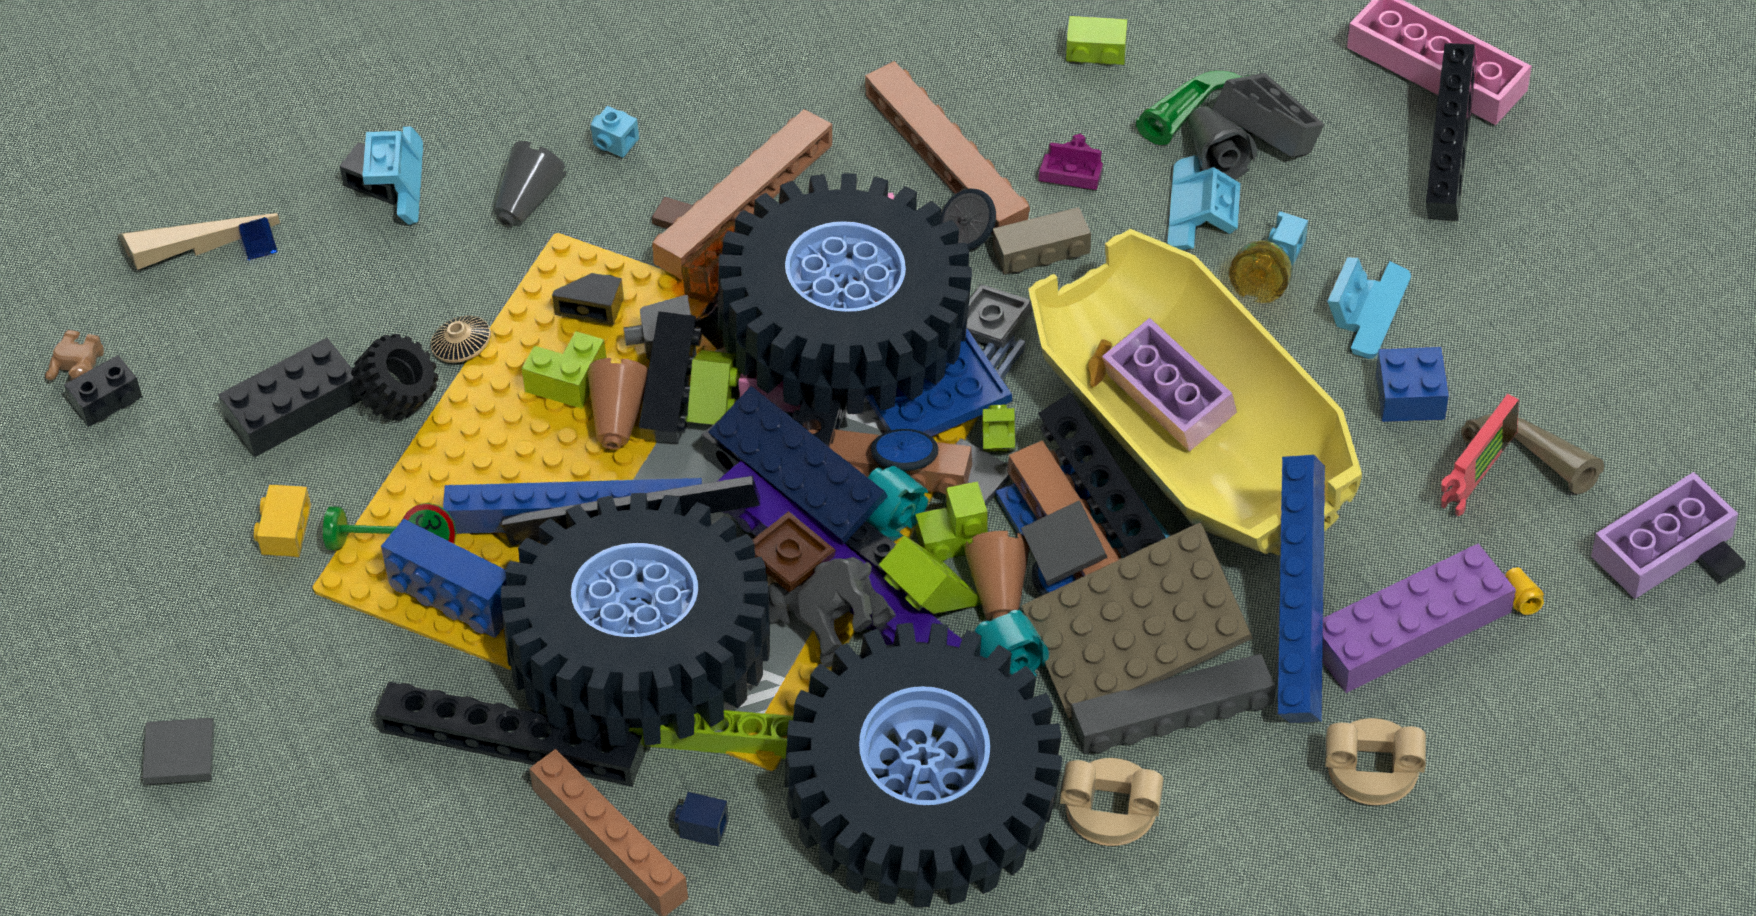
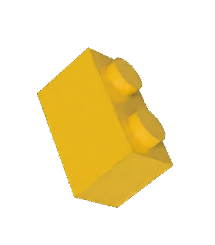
[254,485,311,557]

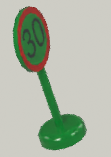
[323,503,457,551]

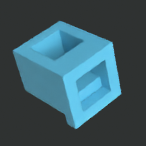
[1268,211,1308,265]

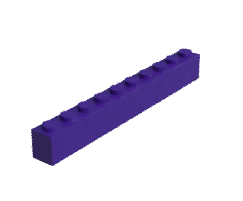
[716,461,962,648]

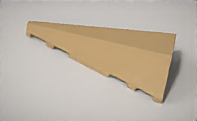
[118,213,280,270]

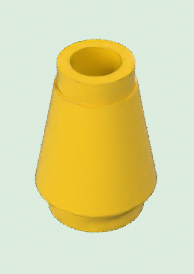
[1505,567,1544,615]

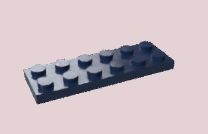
[708,386,888,544]

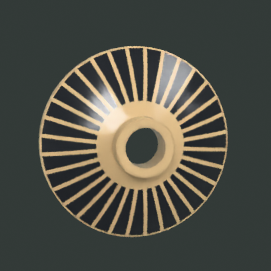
[431,316,491,363]

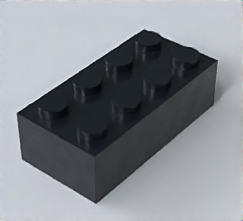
[218,337,362,457]

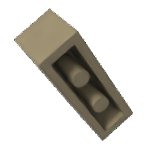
[992,207,1091,275]

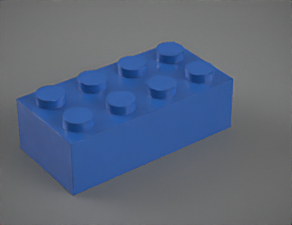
[381,519,507,638]

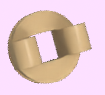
[1325,718,1426,805]
[1060,758,1163,846]

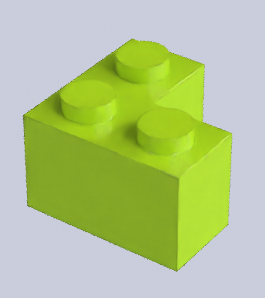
[521,331,607,409]
[687,350,741,425]
[915,481,988,561]

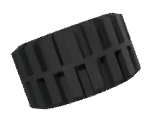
[351,334,438,420]

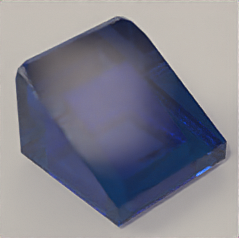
[238,217,278,260]

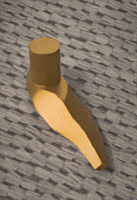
[1089,339,1112,387]

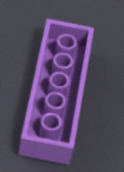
[1322,543,1516,693]

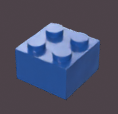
[1376,347,1449,422]

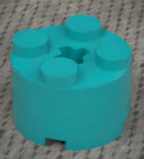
[866,466,929,541]
[974,610,1049,677]

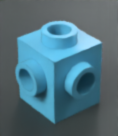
[591,106,639,158]

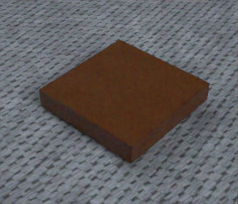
[752,511,836,593]

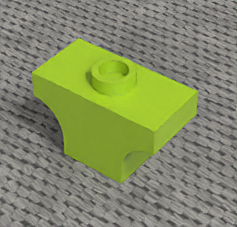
[982,405,1015,452]

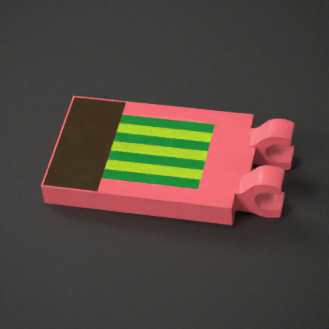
[1441,394,1519,516]

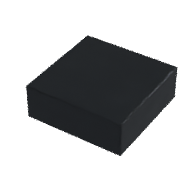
[1698,541,1746,584]

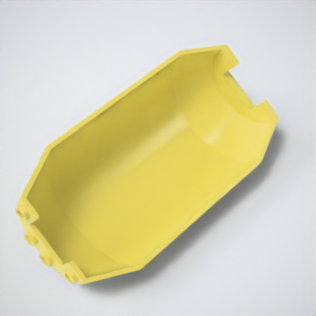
[1028,229,1362,555]

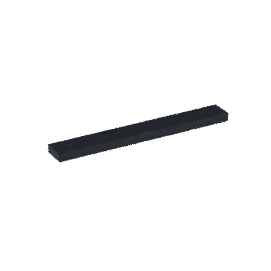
[501,476,760,546]

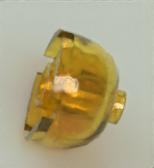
[1229,240,1292,303]

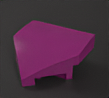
[1038,133,1103,190]

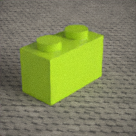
[1066,16,1127,65]

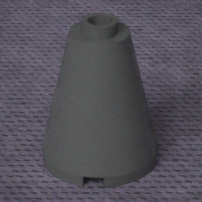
[1189,107,1257,180]
[494,141,567,227]

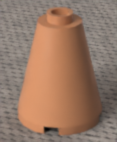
[588,358,648,450]
[964,531,1029,621]

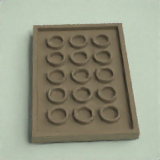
[1021,522,1253,721]

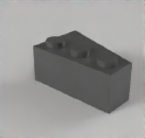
[1213,73,1325,157]

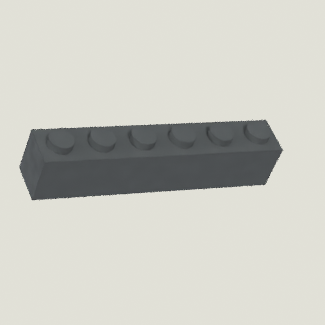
[1071,654,1275,755]

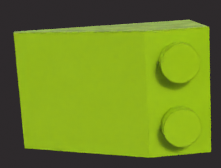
[879,535,981,614]

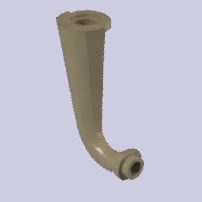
[1461,414,1604,494]

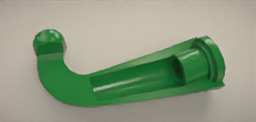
[1136,70,1250,145]

